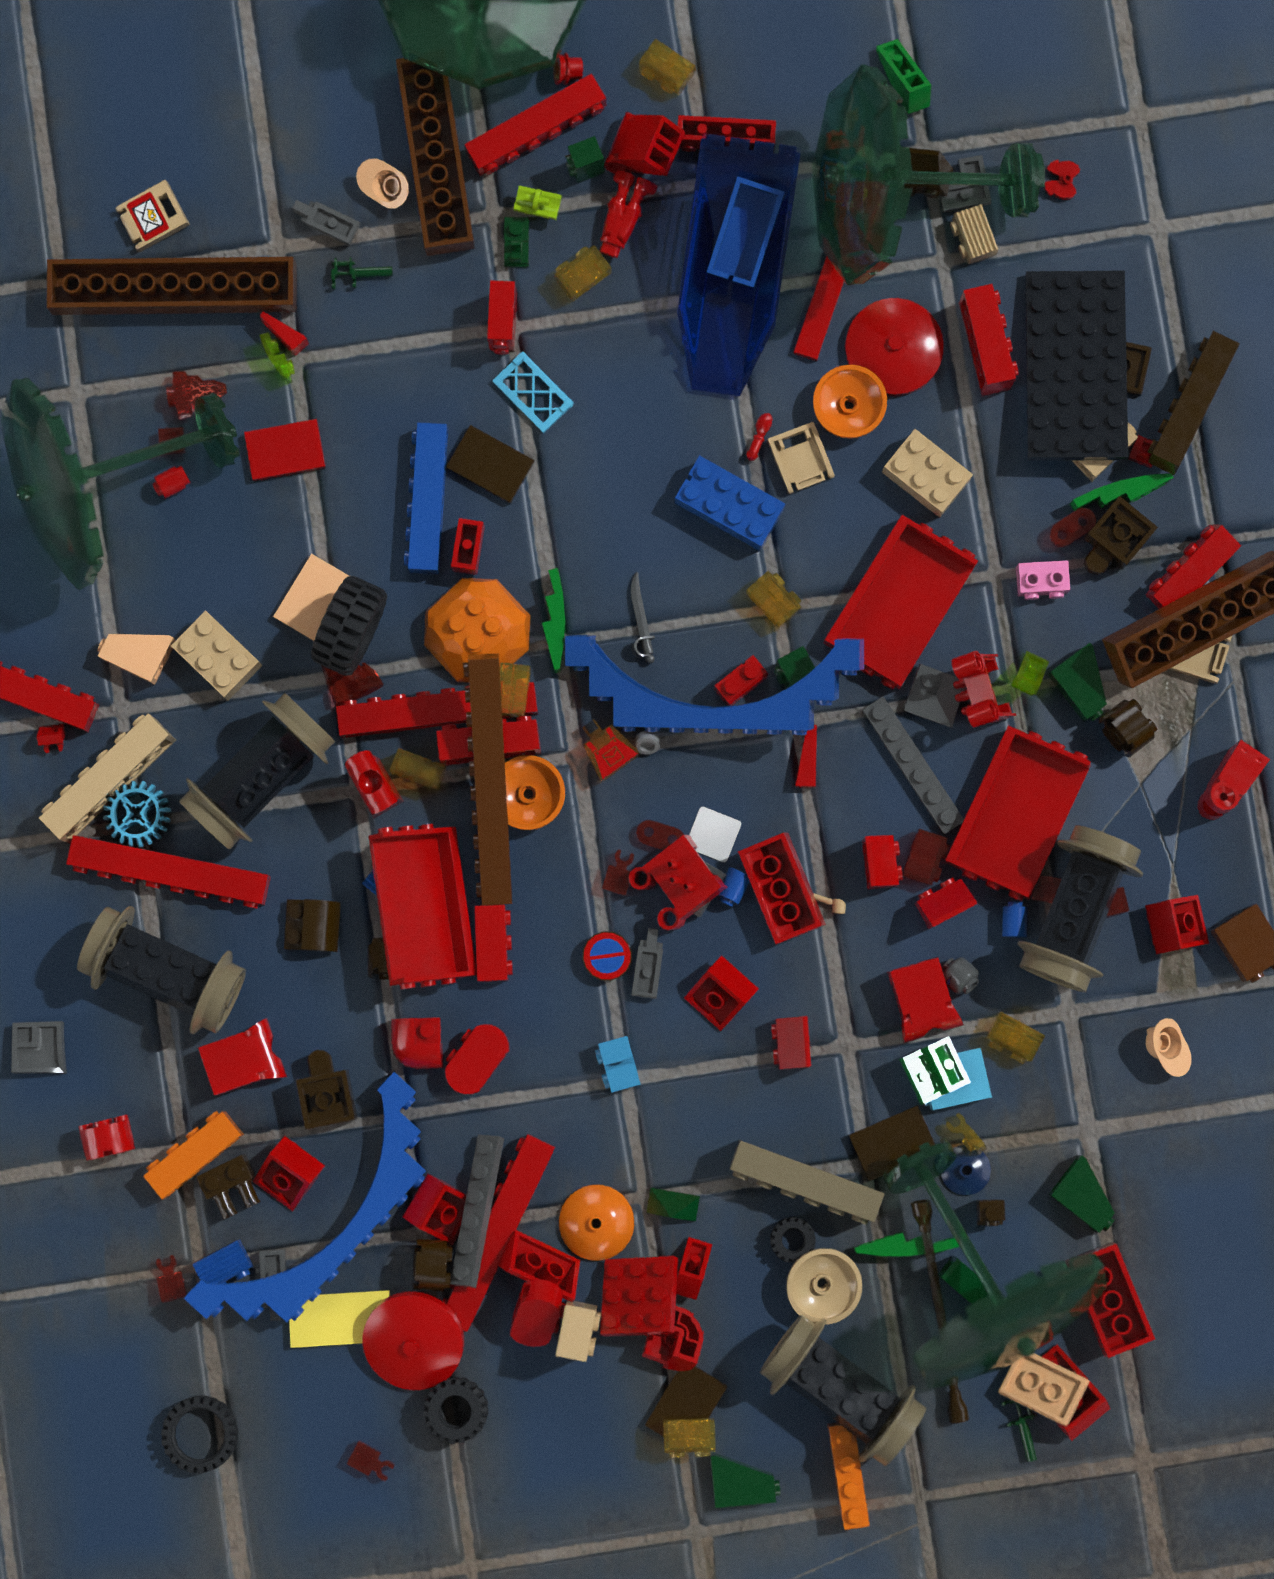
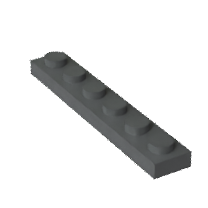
[862,697,964,835]
[450,1134,504,1288]

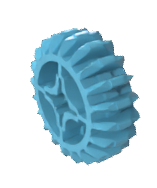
[103,781,171,848]

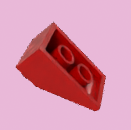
[1042,1344,1110,1441]

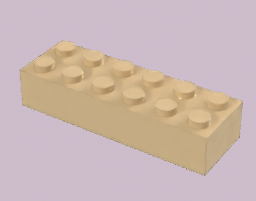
[39,713,176,844]

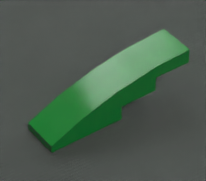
[1070,473,1174,513]
[542,568,566,674]
[853,1232,960,1256]

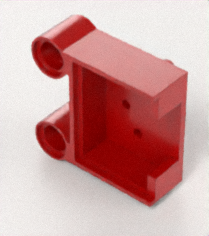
[952,650,1016,728]
[629,835,727,930]

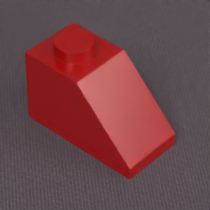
[676,1237,713,1300]

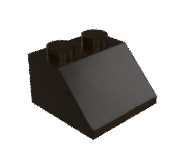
[892,146,953,198]

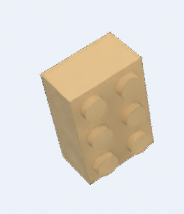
[882,429,973,518]
[171,610,263,700]
[556,1301,601,1362]

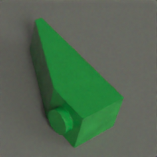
[876,39,931,114]

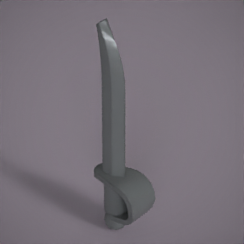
[631,572,655,664]

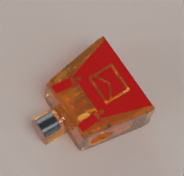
[583,719,640,783]

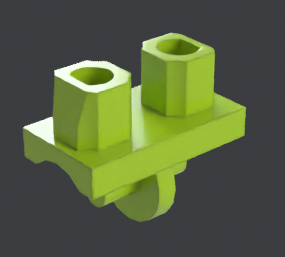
[513,186,562,220]

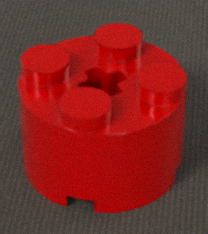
[78,1114,135,1161]

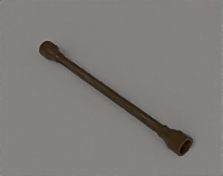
[911,1199,969,1423]

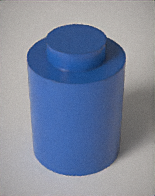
[718,867,750,907]
[1002,901,1028,938]

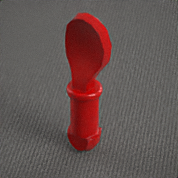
[746,413,773,461]

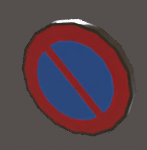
[582,931,632,981]

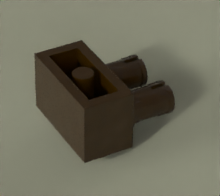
[196,1154,261,1220]

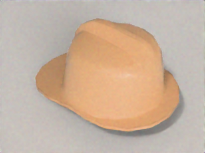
[356,159,410,208]
[1145,1018,1191,1077]

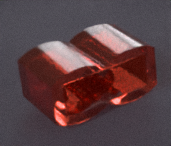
[903,829,950,886]

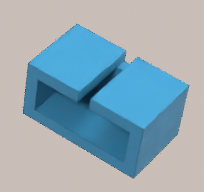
[595,1036,641,1093]

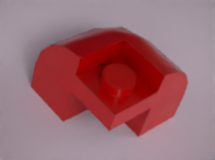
[391,1017,443,1069]
[642,1306,704,1371]

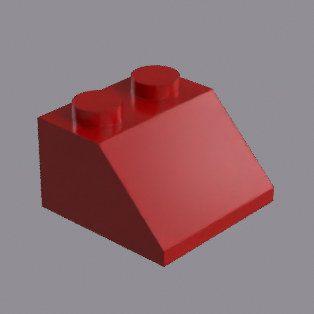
[862,835,903,890]
[915,878,978,930]
[1145,895,1209,954]
[684,955,759,1031]
[771,1016,811,1069]
[253,1136,325,1211]
[403,1173,467,1245]

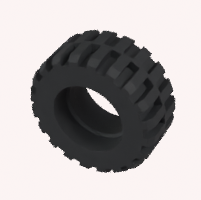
[311,576,387,676]

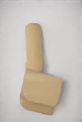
[814,893,846,914]

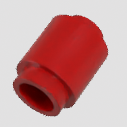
[152,466,191,499]

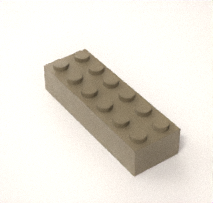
[729,1140,885,1225]

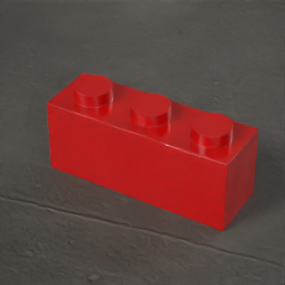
[475,905,513,982]

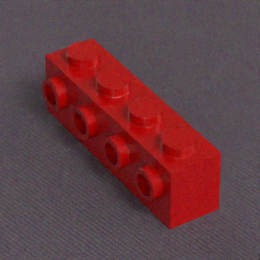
[678,115,776,156]
[1145,524,1241,609]

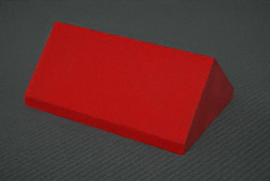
[497,1230,580,1302]

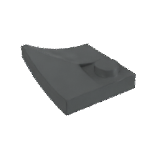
[902,664,964,728]
[11,1021,67,1074]

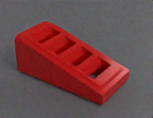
[260,312,309,356]

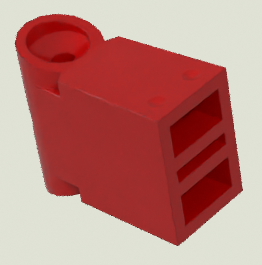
[604,111,685,176]
[1197,740,1270,820]
[345,750,404,819]
[887,957,964,1043]
[198,1018,287,1096]

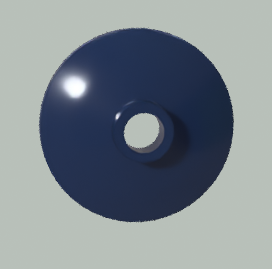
[940,1145,991,1195]

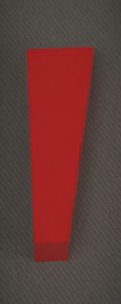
[795,725,817,788]

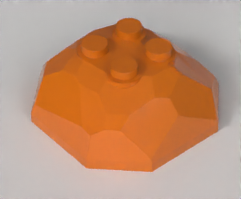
[424,578,531,683]

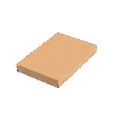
[273,554,349,641]
[998,1347,1090,1427]

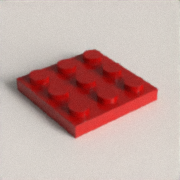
[600,1256,678,1337]

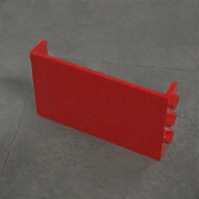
[823,515,978,690]
[946,725,1091,902]
[368,824,477,990]

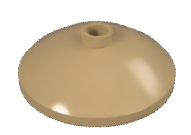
[786,1248,862,1325]

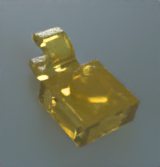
[946,1113,987,1155]

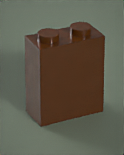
[1210,903,1274,983]

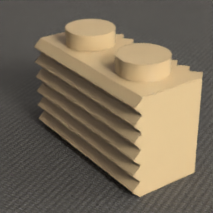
[950,204,998,264]

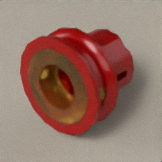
[553,52,583,85]

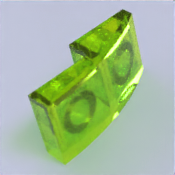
[260,332,295,383]

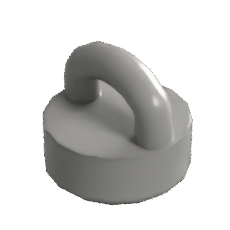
[635,731,660,755]

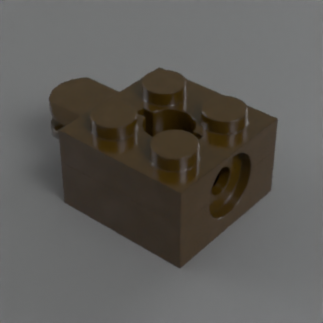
[1084,496,1158,575]
[296,1050,358,1130]

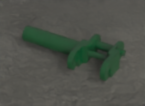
[331,257,393,289]
[1000,1399,1037,1462]

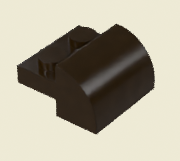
[284,899,341,952]

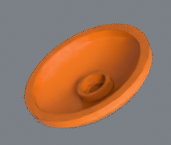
[813,365,887,438]
[505,755,565,830]
[559,1185,634,1261]

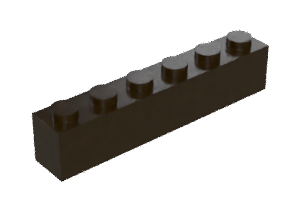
[1147,331,1240,475]

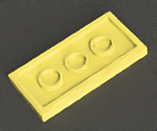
[289,1290,390,1348]

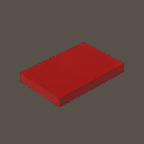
[244,419,326,481]

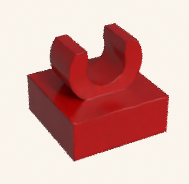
[1128,435,1153,468]
[37,724,66,753]

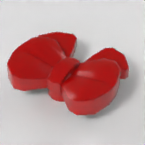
[1044,160,1080,200]

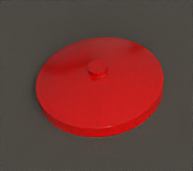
[845,298,944,396]
[362,1292,464,1390]

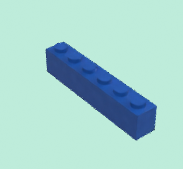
[404,423,449,574]

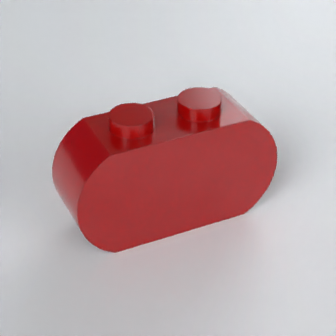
[445,1024,510,1094]
[510,1280,566,1347]

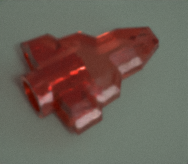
[166,371,227,420]

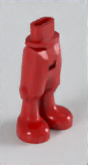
[599,171,658,258]

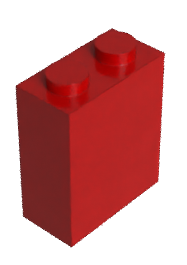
[487,280,517,355]

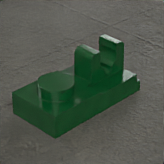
[504,217,529,268]

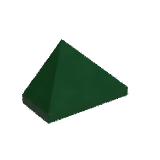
[646,1188,700,1221]

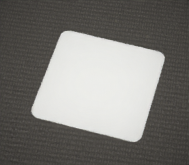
[689,807,741,862]

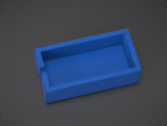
[707,176,785,288]
[675,455,785,551]

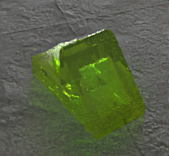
[1011,651,1049,695]

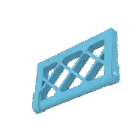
[492,351,574,433]

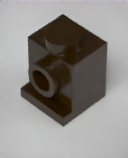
[976,1199,1005,1226]

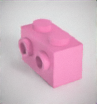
[1016,561,1070,600]

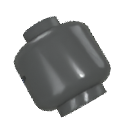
[942,957,979,994]

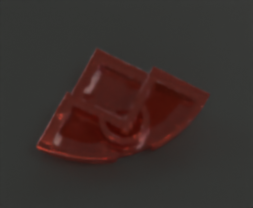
[321,663,383,707]

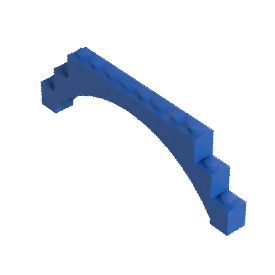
[565,635,864,735]
[184,1072,426,1322]

